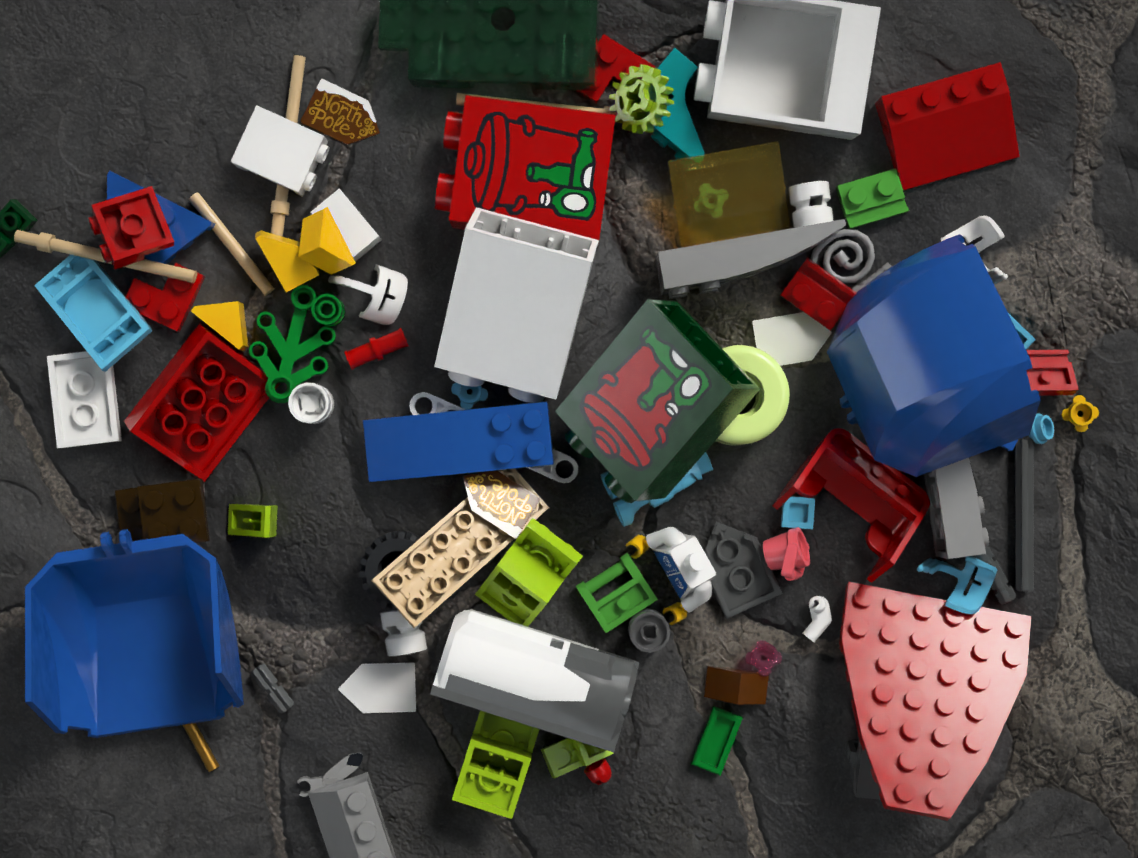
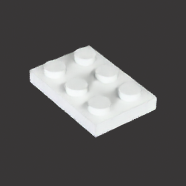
[47,351,122,448]

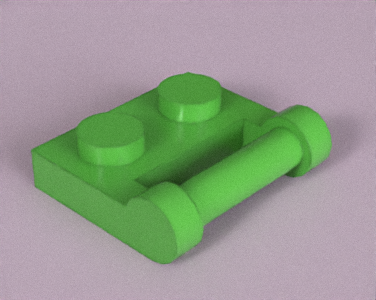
[576,553,658,633]

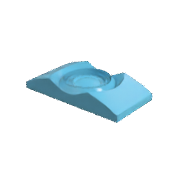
[34,255,152,372]

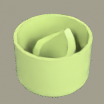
[716,345,790,445]

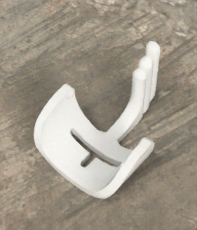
[941,216,1008,285]
[328,264,408,325]

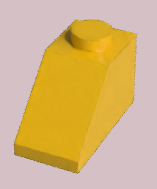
[255,230,319,293]

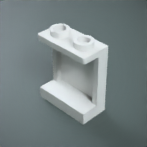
[231,105,330,197]

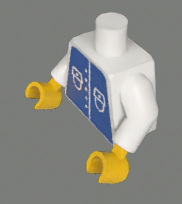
[625,527,716,625]

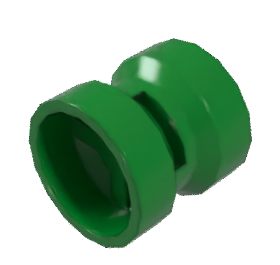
[311,294,346,327]

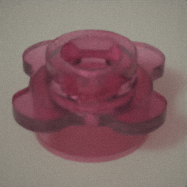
[745,640,782,676]

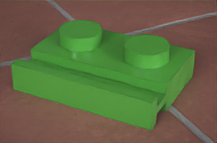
[836,169,909,229]

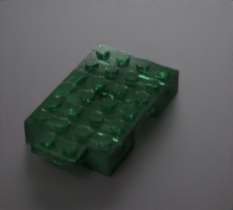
[378,0,600,91]

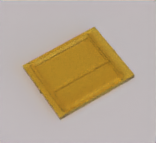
[668,141,790,248]

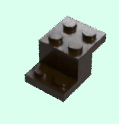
[115,479,210,543]

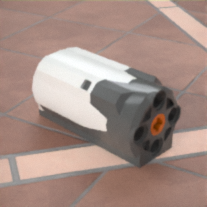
[430,609,639,752]

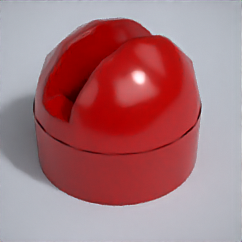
[584,758,612,785]

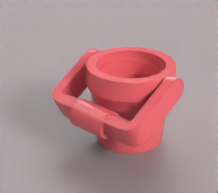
[763,527,810,581]

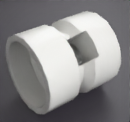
[789,181,834,228]
[288,382,334,424]
[380,610,427,656]

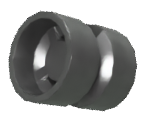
[628,609,670,653]

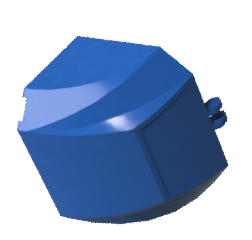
[827,234,1041,477]
[25,529,244,738]

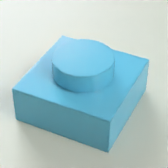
[781,496,815,529]

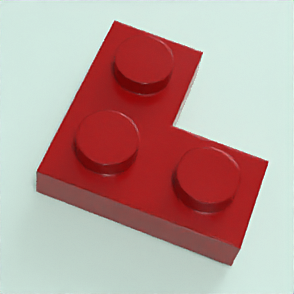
[571,34,656,104]
[125,263,205,332]

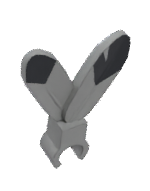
[297,753,363,797]

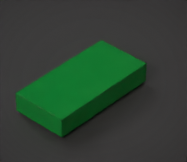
[691,705,743,776]

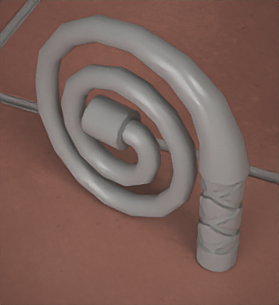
[810,229,892,292]

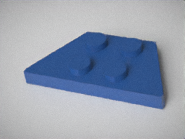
[107,170,215,264]

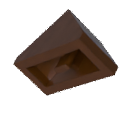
[704,666,769,705]

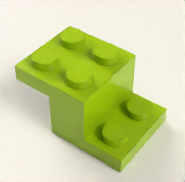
[475,518,583,627]
[452,710,539,819]

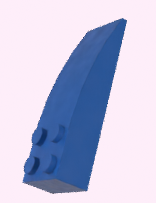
[363,402,554,482]

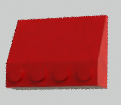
[875,62,1020,191]
[124,323,280,482]

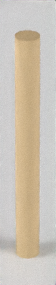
[189,192,275,296]

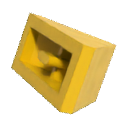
[298,207,356,275]
[191,301,248,352]

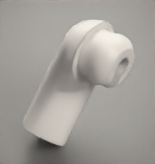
[803,596,832,643]

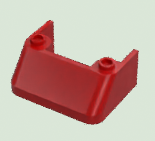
[772,428,930,583]

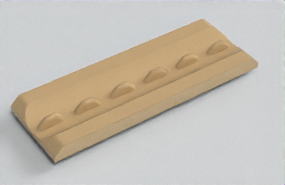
[371,468,549,628]

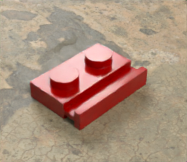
[780,257,857,331]
[1026,350,1079,396]

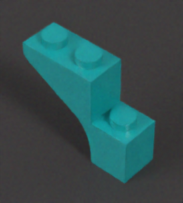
[651,48,704,169]

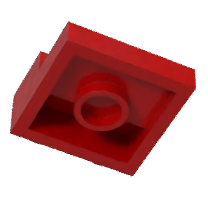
[88,186,174,270]

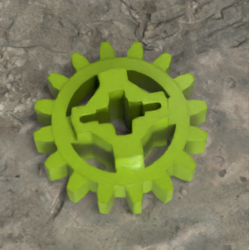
[609,64,674,134]

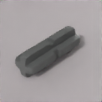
[251,664,294,714]

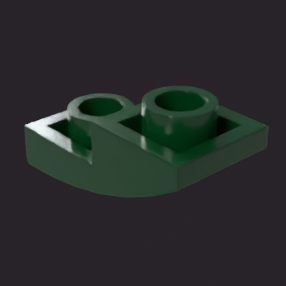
[0,199,38,258]

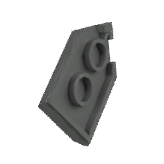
[704,522,783,619]

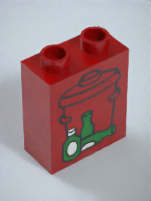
[435,95,616,247]

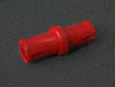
[344,328,409,370]

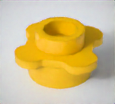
[1061,395,1099,432]

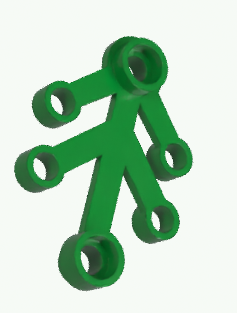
[249,285,336,404]

